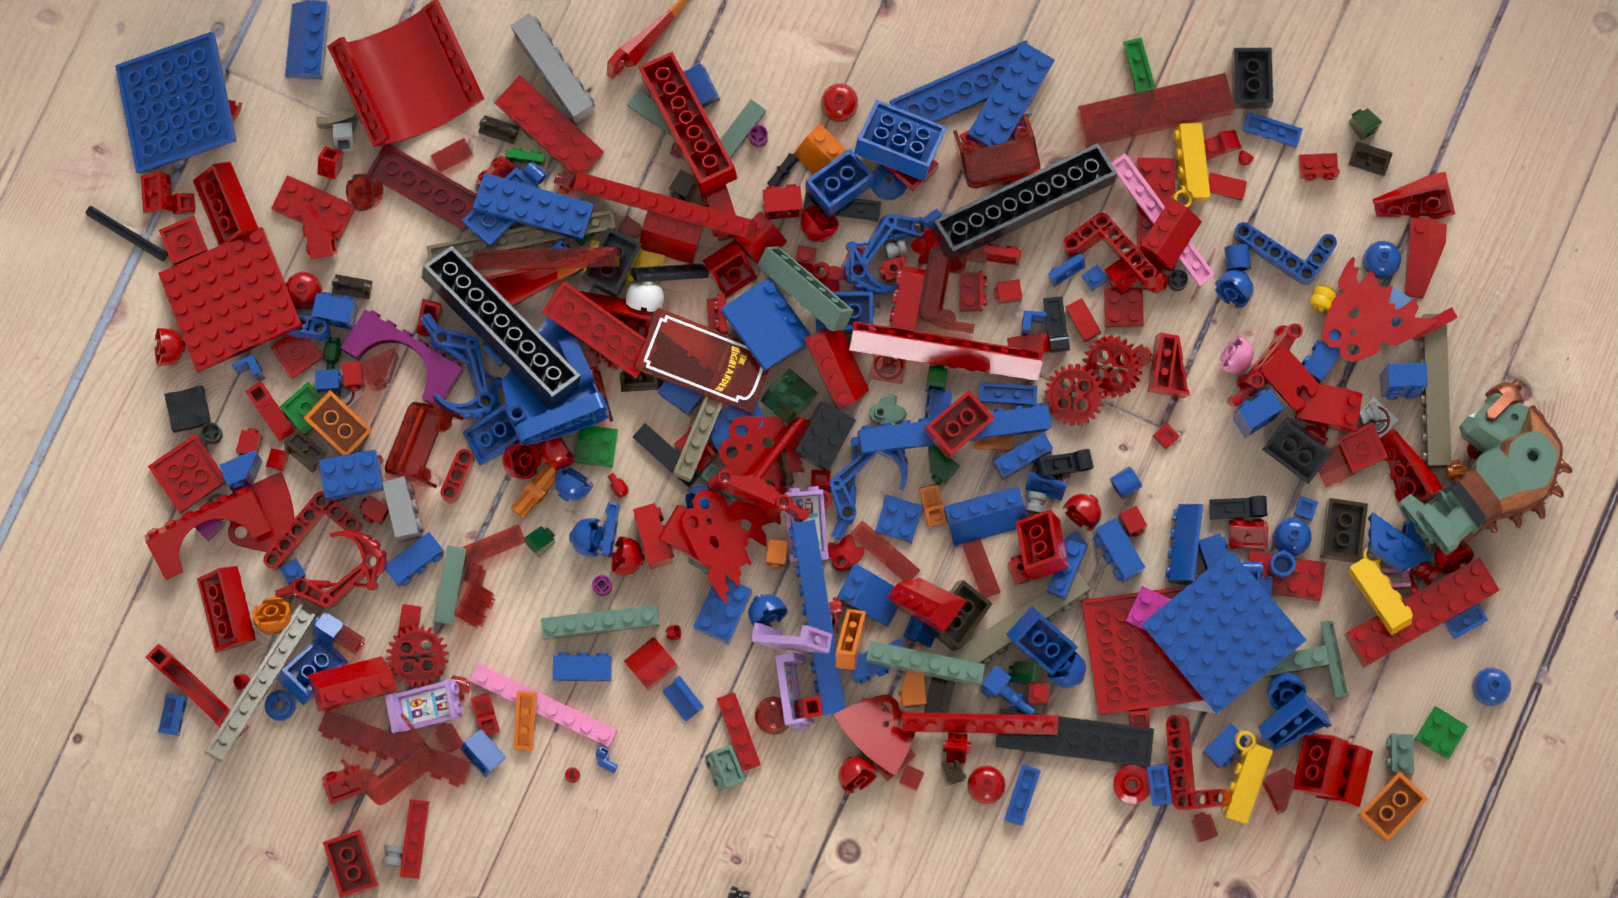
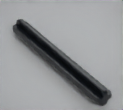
[85,206,168,262]

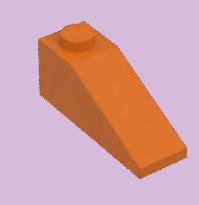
[898,646,927,708]

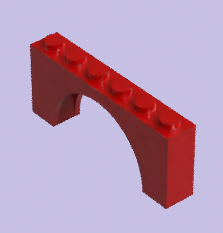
[144,485,271,580]
[145,643,249,739]

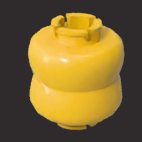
[1309,284,1336,313]

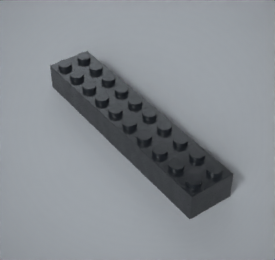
[932,143,1117,261]
[421,246,581,408]

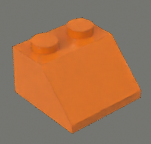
[793,124,847,175]

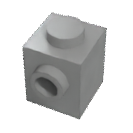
[333,122,354,152]

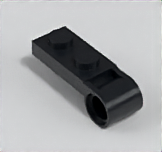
[1043,296,1070,353]
[1036,449,1094,477]
[1209,496,1268,520]

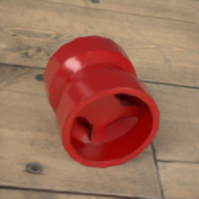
[1413,561,1440,585]

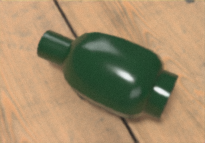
[323,337,342,370]

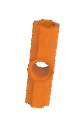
[511,464,557,519]

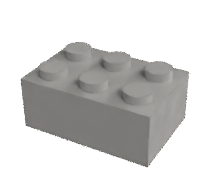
[382,476,424,543]

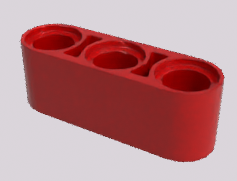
[440,449,474,504]

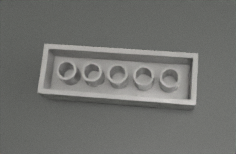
[511,13,595,126]

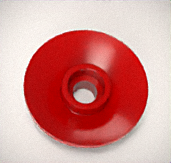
[1113,765,1151,804]

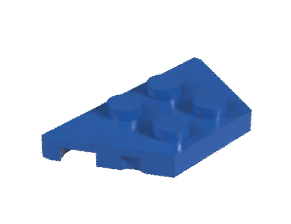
[1368,512,1433,573]

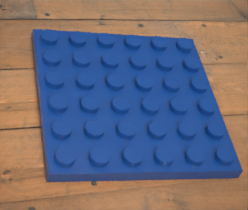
[115,32,237,174]
[1141,550,1307,715]

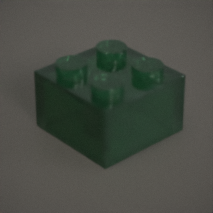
[760,368,818,425]

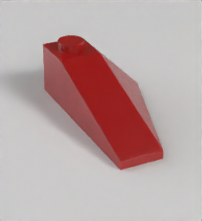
[1404,218,1447,298]

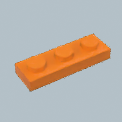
[513,690,537,751]

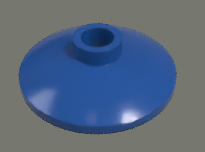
[871,164,907,200]

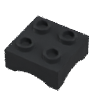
[164,385,211,433]

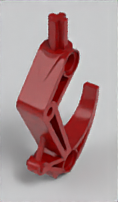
[275,531,387,608]

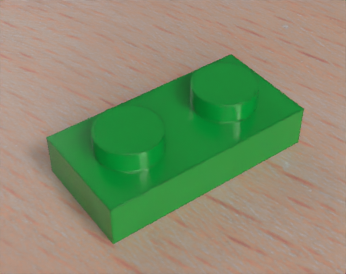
[505,148,545,166]

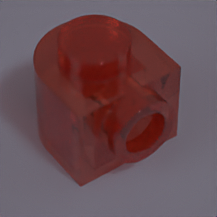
[553,170,576,195]
[463,563,487,587]
[451,675,471,701]

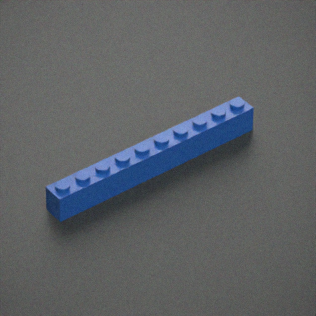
[857,403,1051,455]
[789,520,845,715]

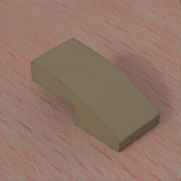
[316,110,357,128]

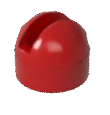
[1238,150,1255,166]
[665,624,681,641]
[233,674,250,690]
[565,767,580,783]

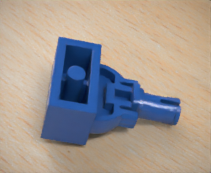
[980,665,1036,715]

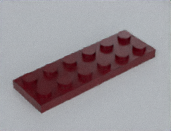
[366,144,477,231]

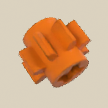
[1446,459,1468,482]

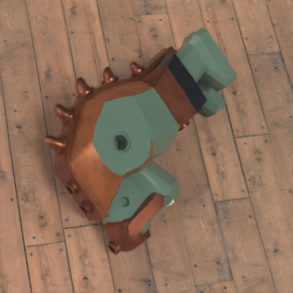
[1397,380,1573,555]

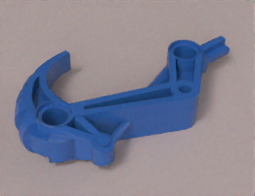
[842,208,942,295]
[420,313,502,420]
[830,437,908,540]

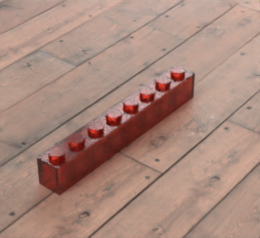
[318,710,473,787]

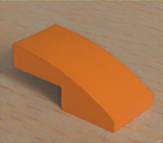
[919,484,947,527]

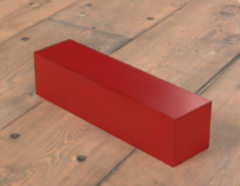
[1412,307,1458,342]

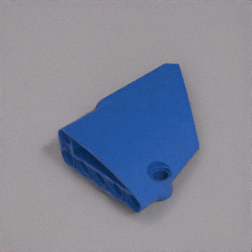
[501,317,609,445]

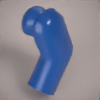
[596,746,618,773]

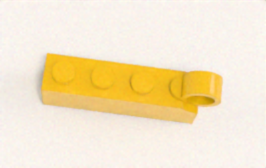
[1172,123,1210,207]
[1349,547,1413,635]
[1221,730,1273,824]

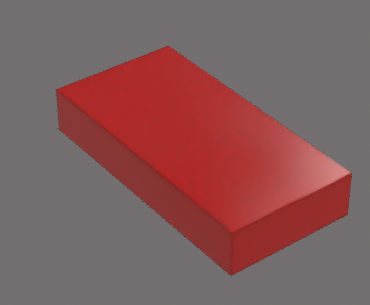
[1208,172,1247,201]

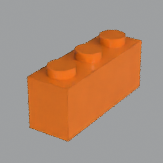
[836,609,866,670]

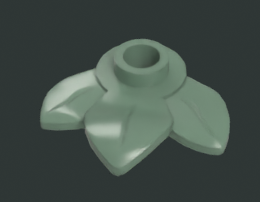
[869,394,907,425]

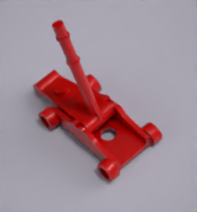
[1227,323,1329,434]
[707,416,809,523]

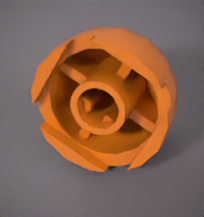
[252,597,292,635]

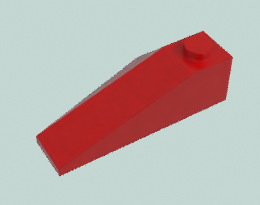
[1372,171,1456,219]
[1380,429,1443,504]

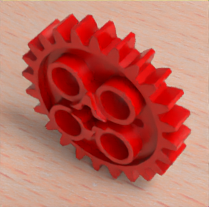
[1082,335,1143,398]
[1044,364,1106,426]
[386,624,449,687]

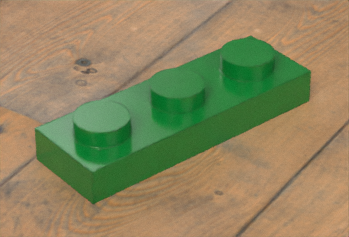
[1123,37,1156,97]

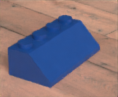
[285,0,330,80]
[944,486,1026,546]
[1165,504,1203,585]

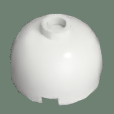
[626,281,664,312]

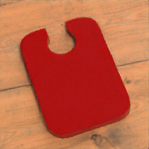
[1261,348,1318,410]

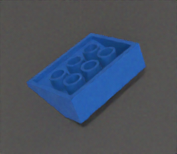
[854,99,947,181]
[720,278,811,371]

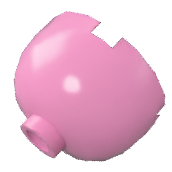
[1218,335,1254,374]

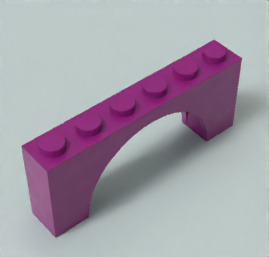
[341,310,464,410]

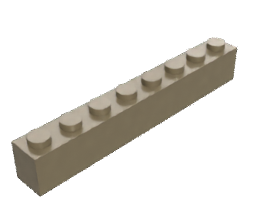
[1418,314,1451,468]
[948,572,1090,664]

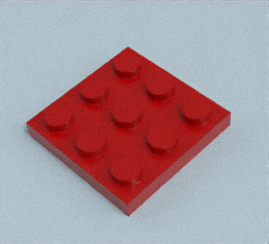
[148,434,226,514]

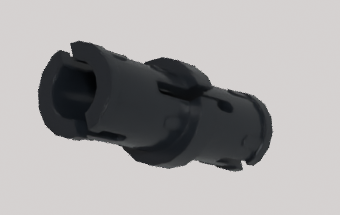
[767,153,799,188]

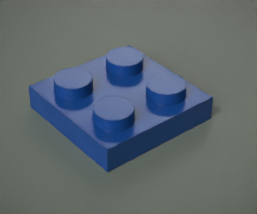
[875,495,923,543]

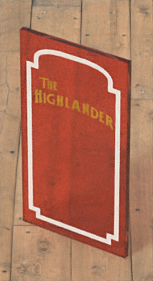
[634,308,770,414]

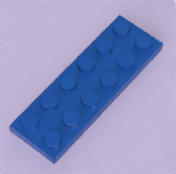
[967,41,1055,154]
[473,173,594,241]

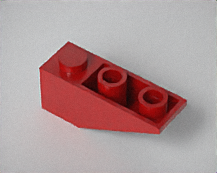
[298,201,338,260]
[245,381,295,442]

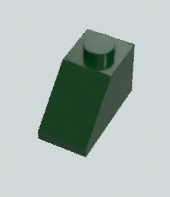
[1349,108,1382,141]
[925,365,948,392]
[928,445,960,486]
[523,526,556,558]
[1008,661,1038,685]

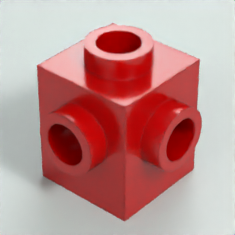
[943,733,971,764]

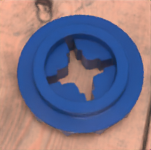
[265,690,296,721]

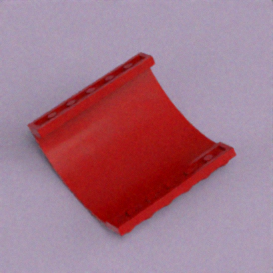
[327,0,485,147]

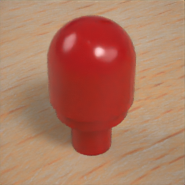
[1304,425,1328,445]
[607,473,629,498]

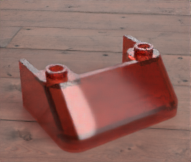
[953,113,1041,189]
[919,246,987,334]
[385,402,464,489]
[341,713,438,805]

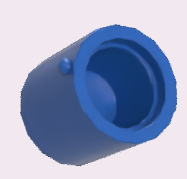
[1224,244,1251,271]
[1109,466,1142,499]
[1268,550,1296,579]

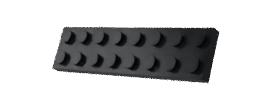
[995,708,1154,767]

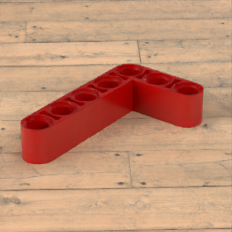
[1063,212,1158,288]
[263,491,362,571]
[1166,715,1232,811]

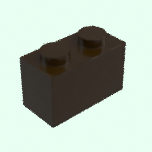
[669,169,698,202]

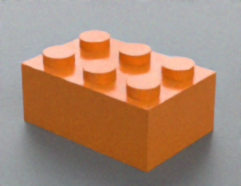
[303,390,372,455]
[1357,771,1428,842]

